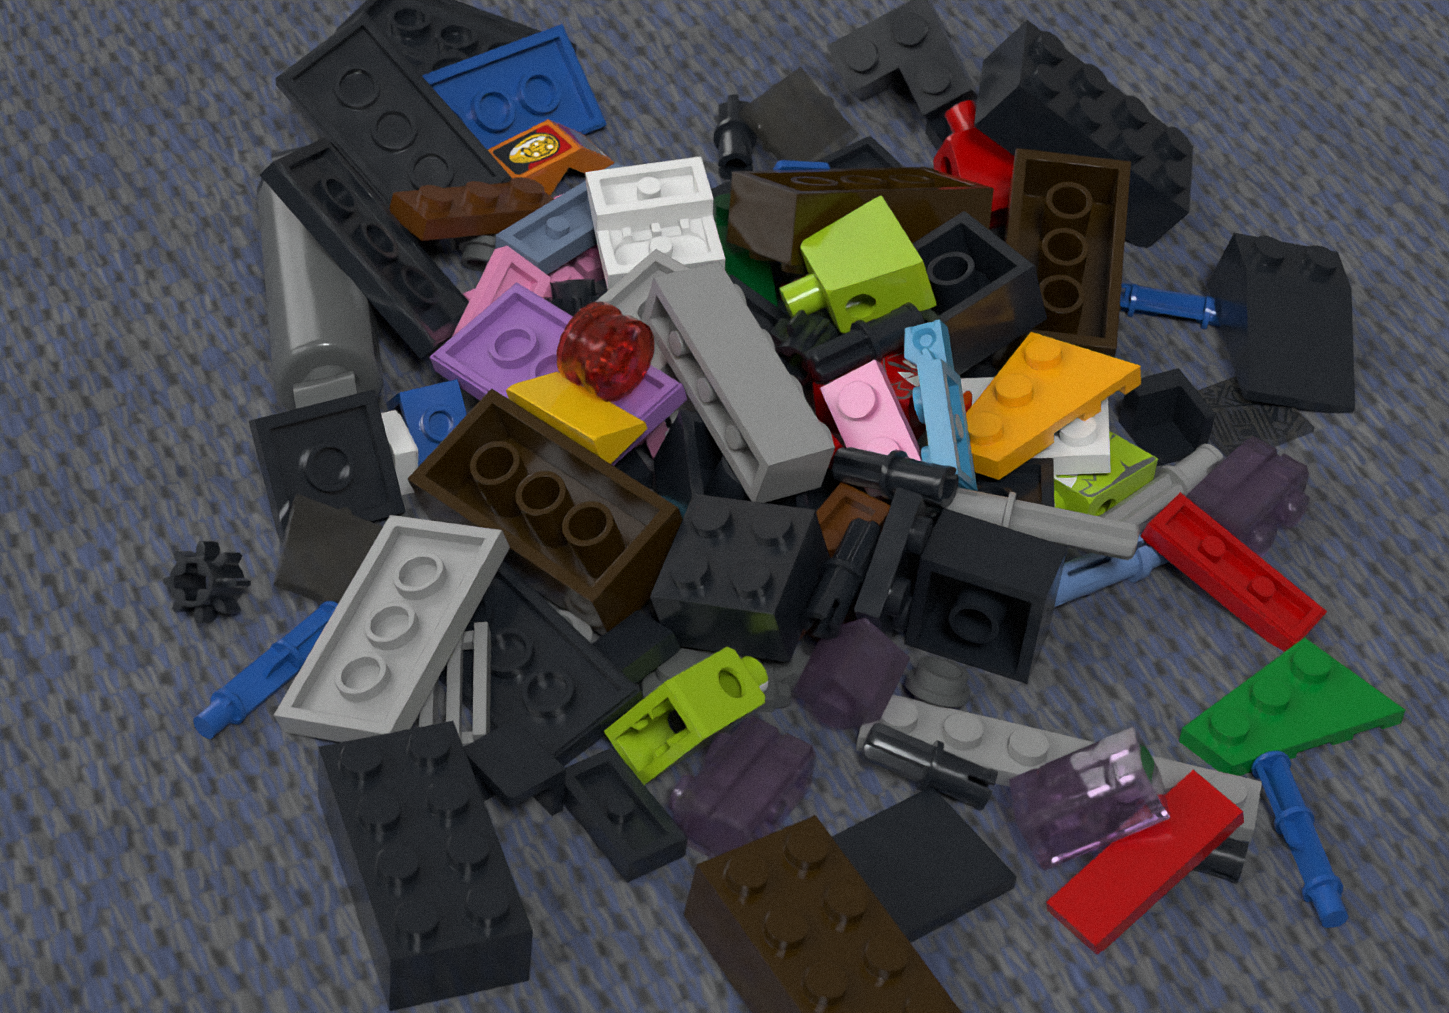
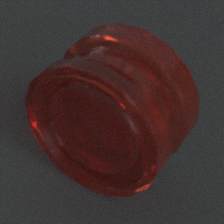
[556,301,655,402]

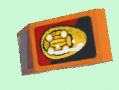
[488,119,614,195]

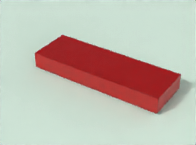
[1140,492,1327,652]
[1046,769,1244,955]

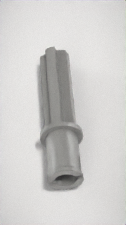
[1087,444,1227,553]
[946,486,1139,560]

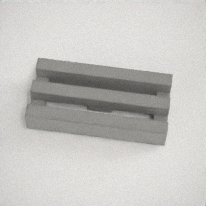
[419,622,491,747]

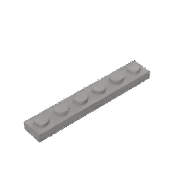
[856,690,1262,844]

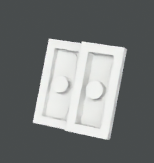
[586,156,725,290]

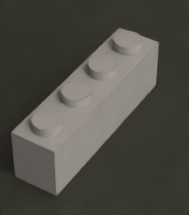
[642,262,835,503]

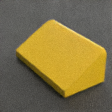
[506,372,648,464]

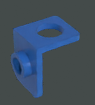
[386,379,467,467]

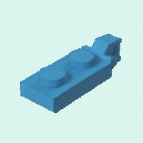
[904,320,978,491]

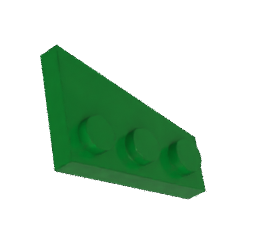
[1179,637,1406,776]

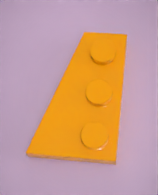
[966,332,1141,480]

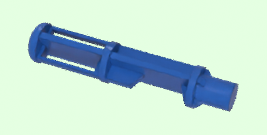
[1120,283,1221,329]
[193,601,338,739]
[1252,751,1348,928]

